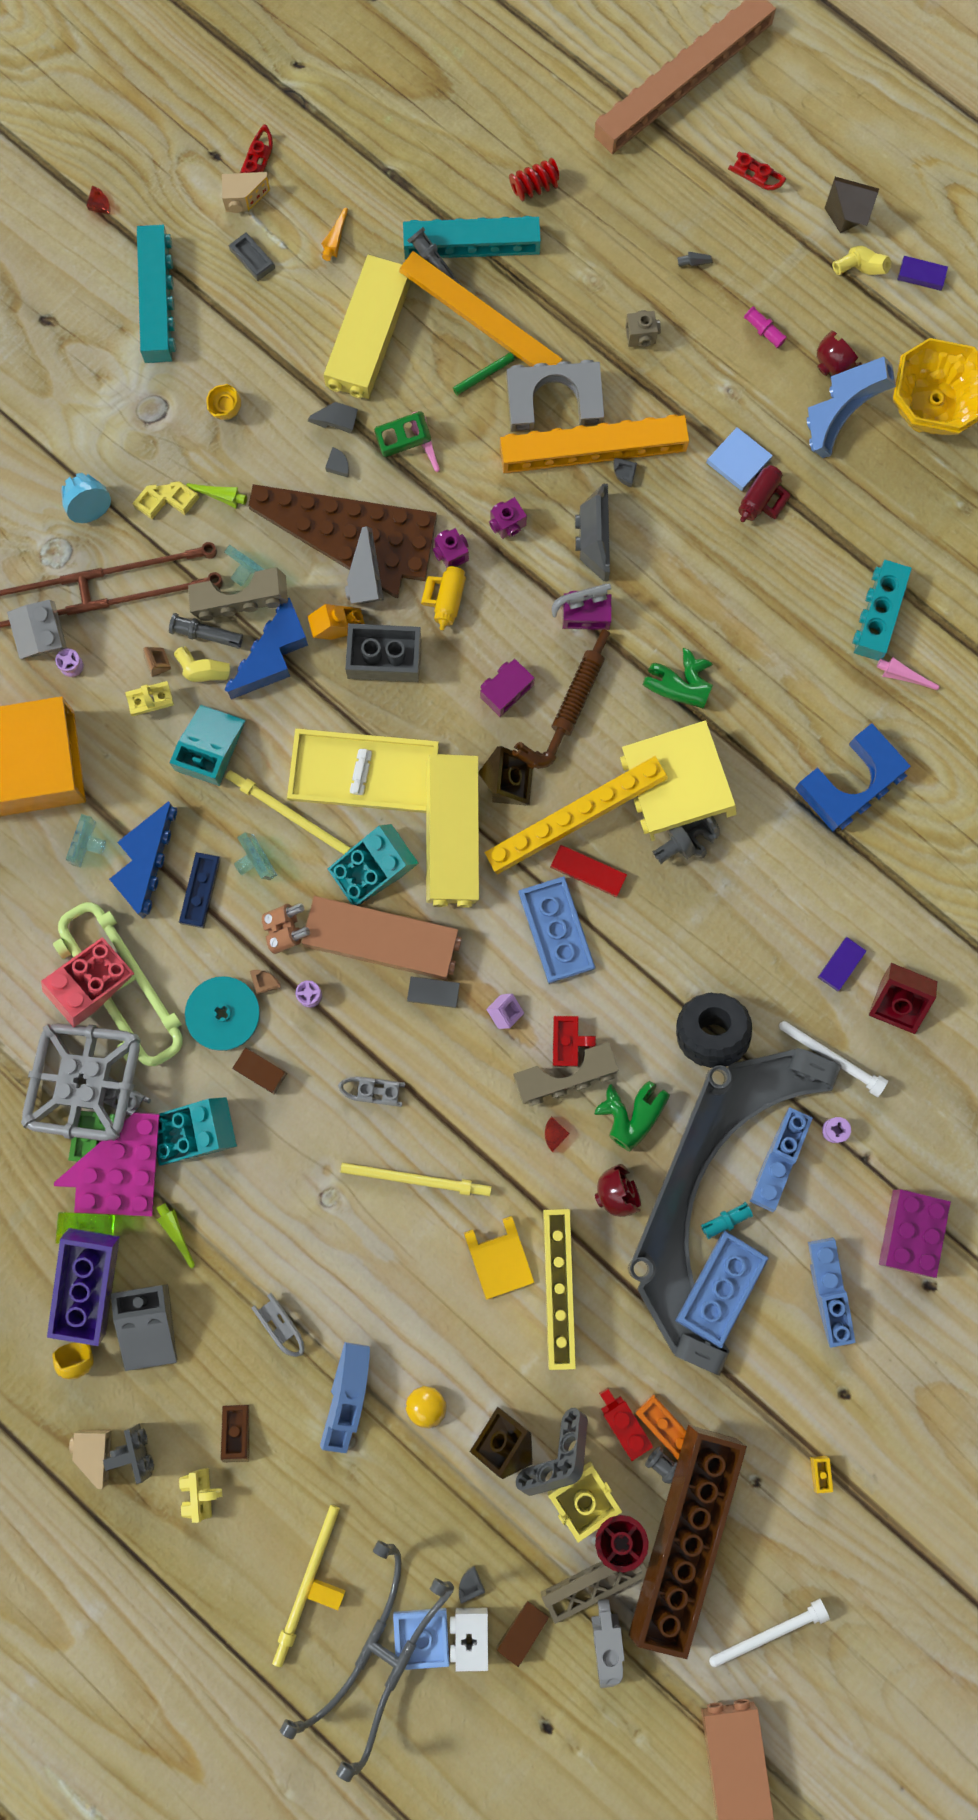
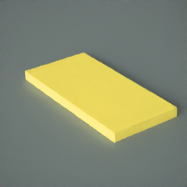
[287,729,439,813]

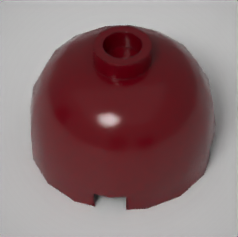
[817,330,862,376]
[595,1164,641,1217]
[595,1515,649,1572]

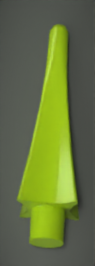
[186,483,247,509]
[156,1203,195,1268]

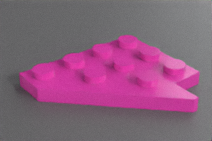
[54,1112,160,1216]

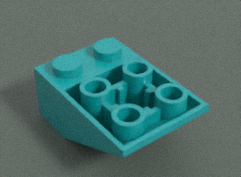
[169,705,246,786]
[327,824,419,906]
[157,1097,237,1166]

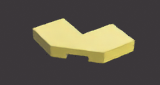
[132,481,199,519]

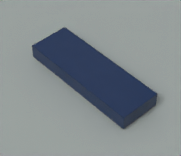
[179,852,221,929]

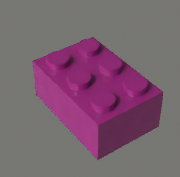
[879,1189,951,1278]

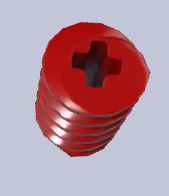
[509,158,559,202]

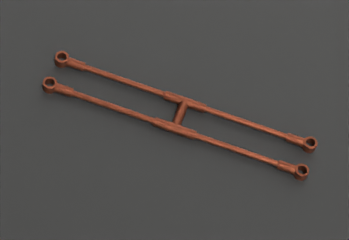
[0,542,223,628]

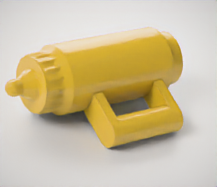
[421,566,466,631]

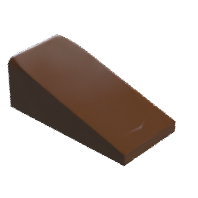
[232,1047,288,1095]
[220,1405,249,1463]
[497,1600,549,1667]

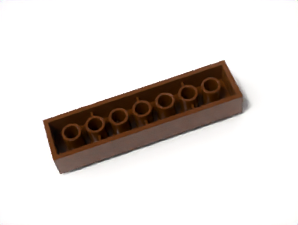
[628,1425,747,1659]

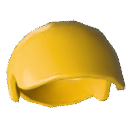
[206,384,241,420]
[52,1342,94,1379]
[405,1386,447,1429]

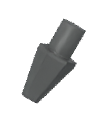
[677,252,713,267]

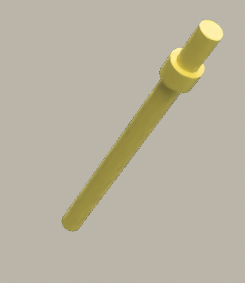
[225,770,351,855]
[340,1163,492,1196]
[272,1505,340,1667]

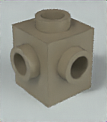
[625,310,661,347]

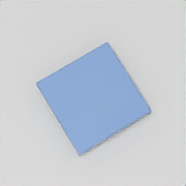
[706,427,773,491]
[393,1608,450,1670]

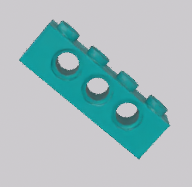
[852,559,912,661]

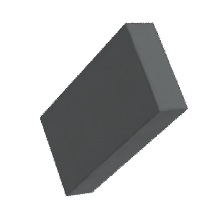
[229,232,275,281]
[407,976,460,1008]

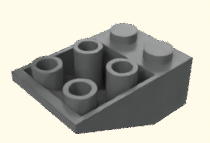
[111,1284,177,1371]

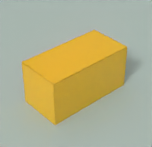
[810,1456,833,1493]
[307,1579,346,1610]

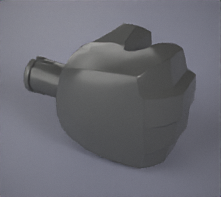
[652,816,720,864]

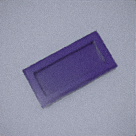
[897,256,948,291]
[818,937,866,992]

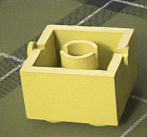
[547,1461,622,1543]

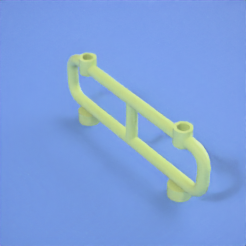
[53,902,183,1066]

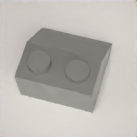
[7,600,67,659]

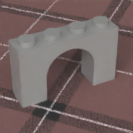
[506,360,604,431]

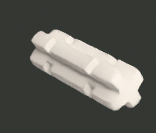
[350,749,372,795]

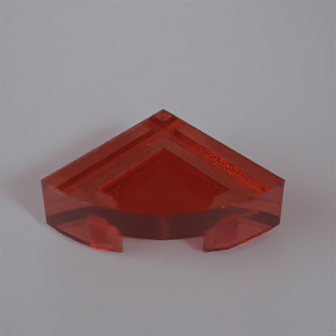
[86,186,111,215]
[545,1116,570,1152]

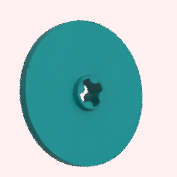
[185,976,260,1051]

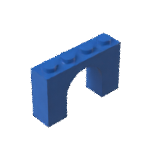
[795,723,911,832]

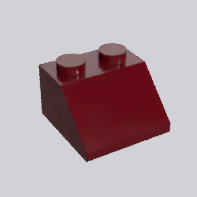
[868,963,938,1034]

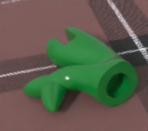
[642,648,713,709]
[594,1081,670,1152]

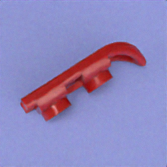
[240,124,273,173]
[728,152,786,190]

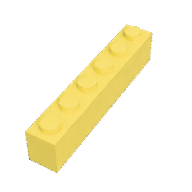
[543,1209,576,1370]

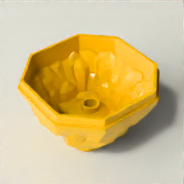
[893,338,978,435]

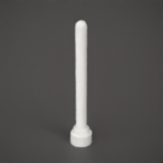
[779,1021,888,1097]
[709,1599,830,1667]

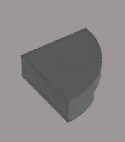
[325,447,349,478]
[614,458,637,487]
[459,1565,485,1604]

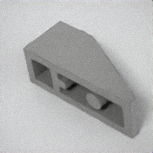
[345,527,384,605]

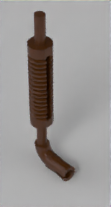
[512,629,610,769]

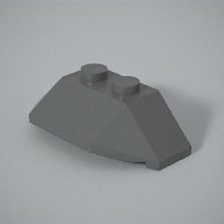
[575,484,610,581]

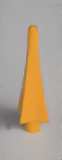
[321,207,348,261]

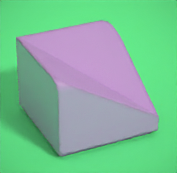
[486,993,524,1029]

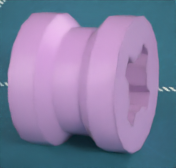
[55,648,84,677]
[295,980,322,1008]
[822,1117,851,1143]

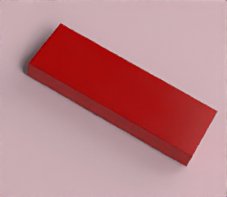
[550,845,627,898]

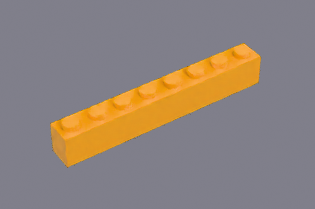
[500,414,689,473]

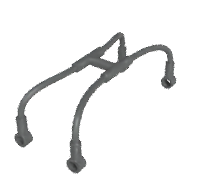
[279,1540,454,1782]

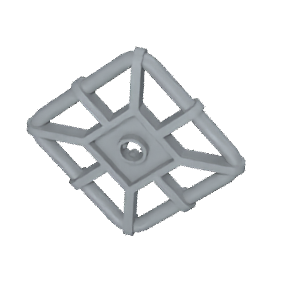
[21,1023,141,1141]

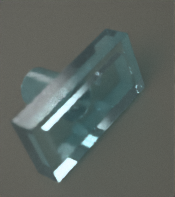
[224,544,265,586]
[66,814,106,868]
[234,832,277,880]

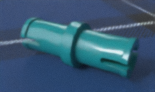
[701,1202,753,1240]

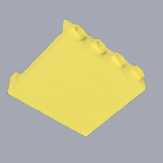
[620,720,737,841]

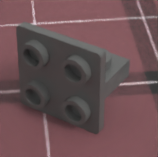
[103,1423,154,1484]

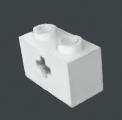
[450,1608,488,1671]

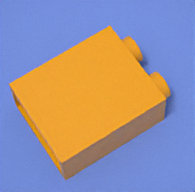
[0,696,86,817]

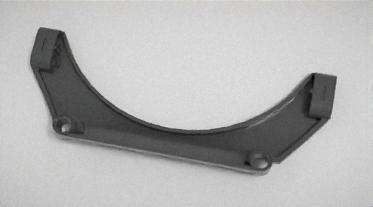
[628,1048,841,1376]

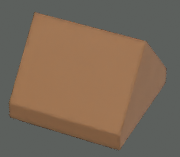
[143,647,171,677]

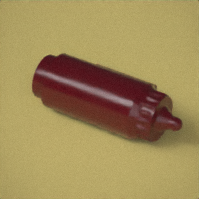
[738,465,791,522]

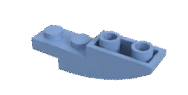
[749,1107,813,1212]
[808,1237,856,1348]
[320,1342,370,1453]

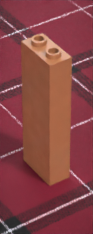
[302,896,462,981]
[701,1699,774,1820]

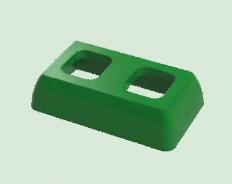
[374,411,431,457]

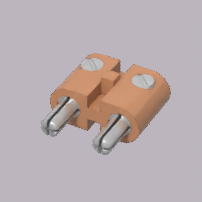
[262,903,310,954]

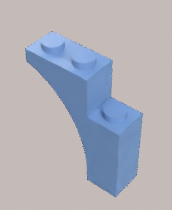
[806,357,896,458]

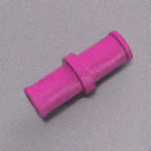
[744,306,787,349]

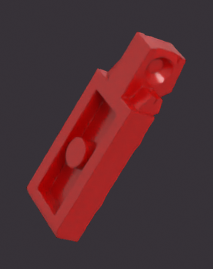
[599,1387,653,1461]

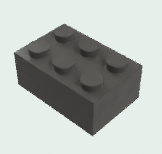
[345,624,421,682]

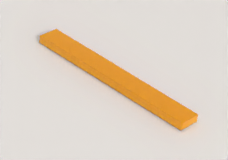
[399,251,563,367]

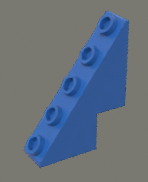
[225,597,308,699]
[109,801,177,918]

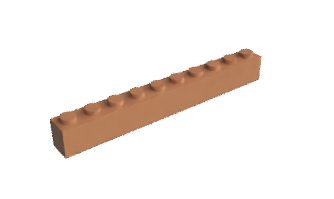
[594,0,776,154]

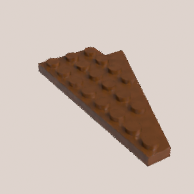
[248,484,437,598]

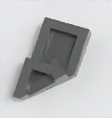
[308,402,358,433]

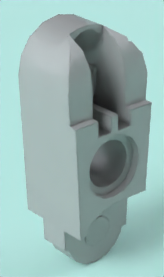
[591,1599,625,1688]

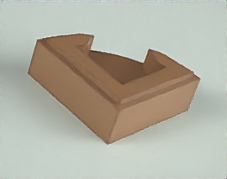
[250,970,281,995]

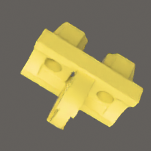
[125,681,174,717]
[179,1468,223,1523]

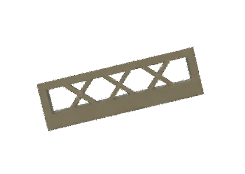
[541,1561,647,1624]

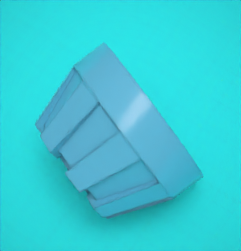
[61,473,111,523]

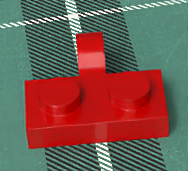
[553,1016,596,1067]

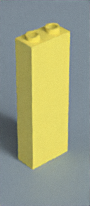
[323,255,412,399]
[426,754,479,908]

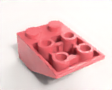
[41,937,134,1028]

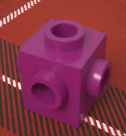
[489,497,527,539]
[433,528,469,568]

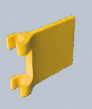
[464,1216,534,1300]

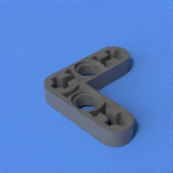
[516,1408,588,1496]

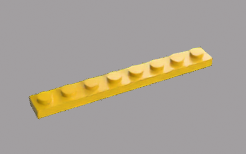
[484,756,668,875]

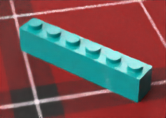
[403,216,541,259]
[137,224,176,363]

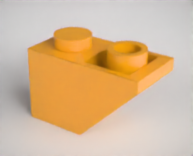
[308,604,365,640]

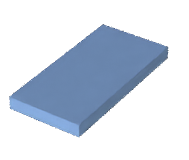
[518,876,595,984]
[675,1231,769,1348]

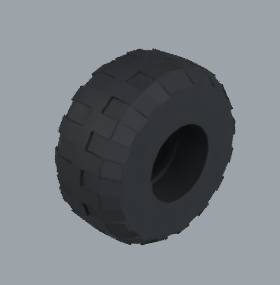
[676,992,752,1068]

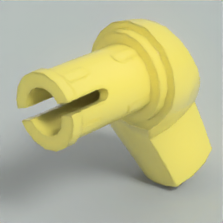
[832,246,891,275]
[174,646,230,682]

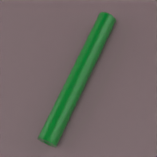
[453,352,515,396]

